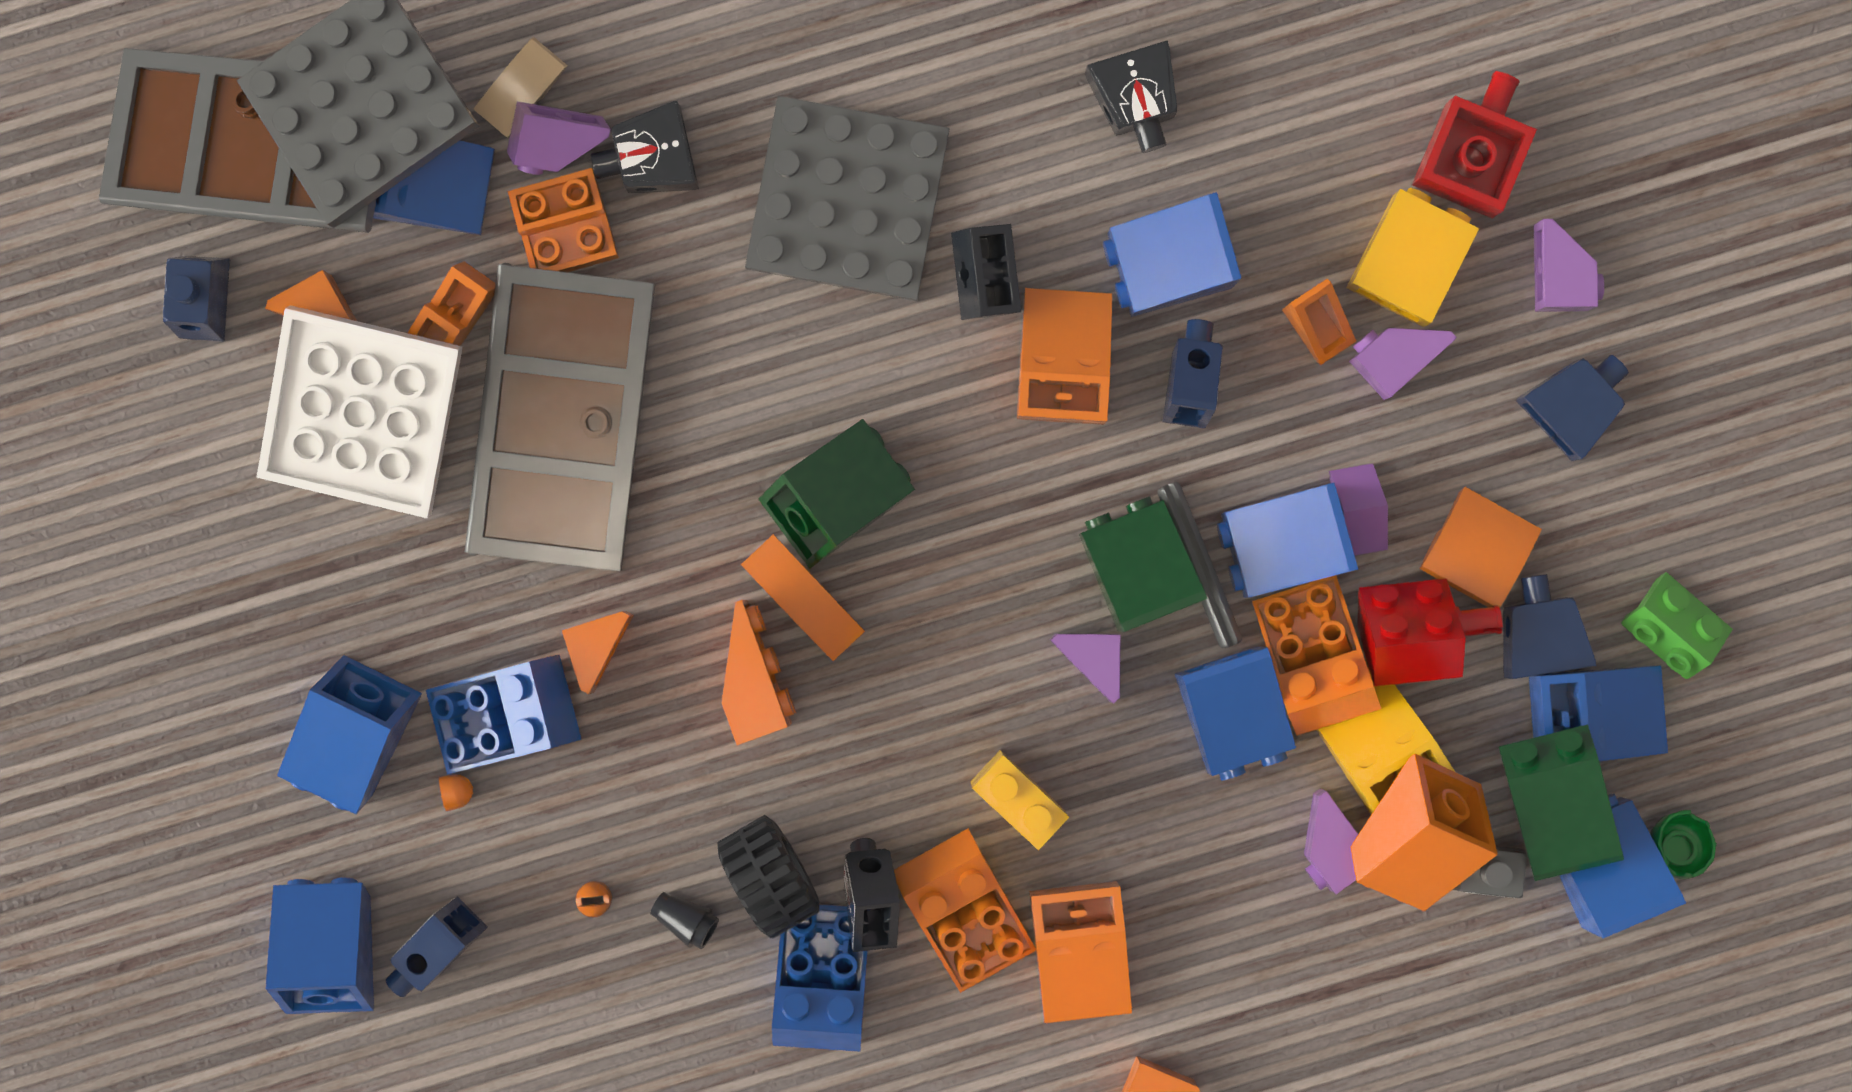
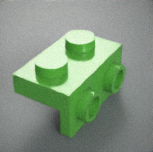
[1621,572,1733,679]

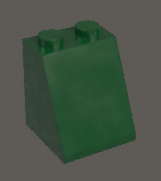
[758,419,916,569]
[1079,496,1207,632]
[1499,724,1624,881]

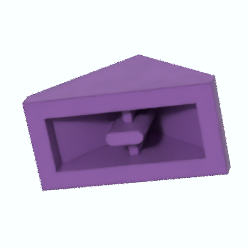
[1329,464,1388,555]
[1049,634,1120,704]

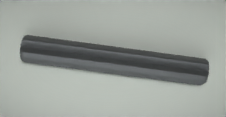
[1157,482,1242,648]

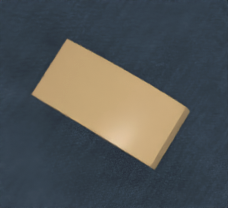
[474,37,568,138]

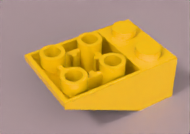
[1317,667,1455,815]

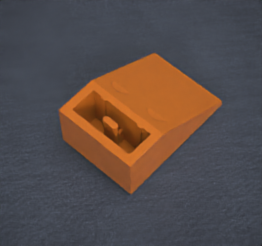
[1017,288,1112,425]
[1252,575,1381,736]
[722,600,796,745]
[894,828,1036,993]
[1029,881,1132,1023]

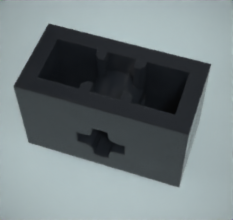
[951,224,1021,320]

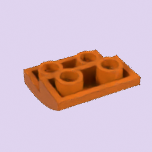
[507,168,619,273]
[1419,487,1542,608]

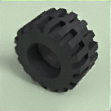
[717,815,820,939]

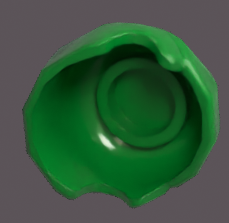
[1650,810,1717,880]

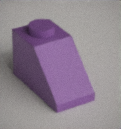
[507,101,611,175]
[1534,219,1604,312]
[1349,328,1457,400]
[1304,788,1358,894]

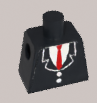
[1085,40,1177,153]
[591,101,699,193]
[844,838,900,952]

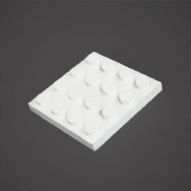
[257,305,463,518]

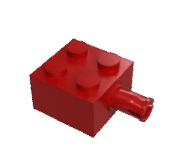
[1412,71,1537,219]
[1357,578,1503,686]

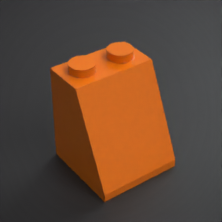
[1350,754,1498,911]

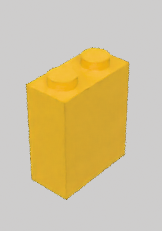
[1346,188,1479,327]
[970,750,1069,851]

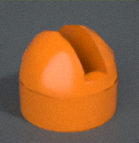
[439,774,473,811]
[575,881,612,918]

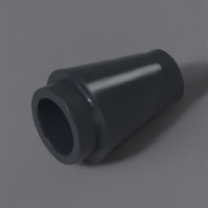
[650,892,719,949]

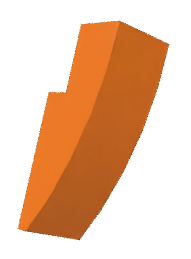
[408,261,496,346]
[741,534,865,661]

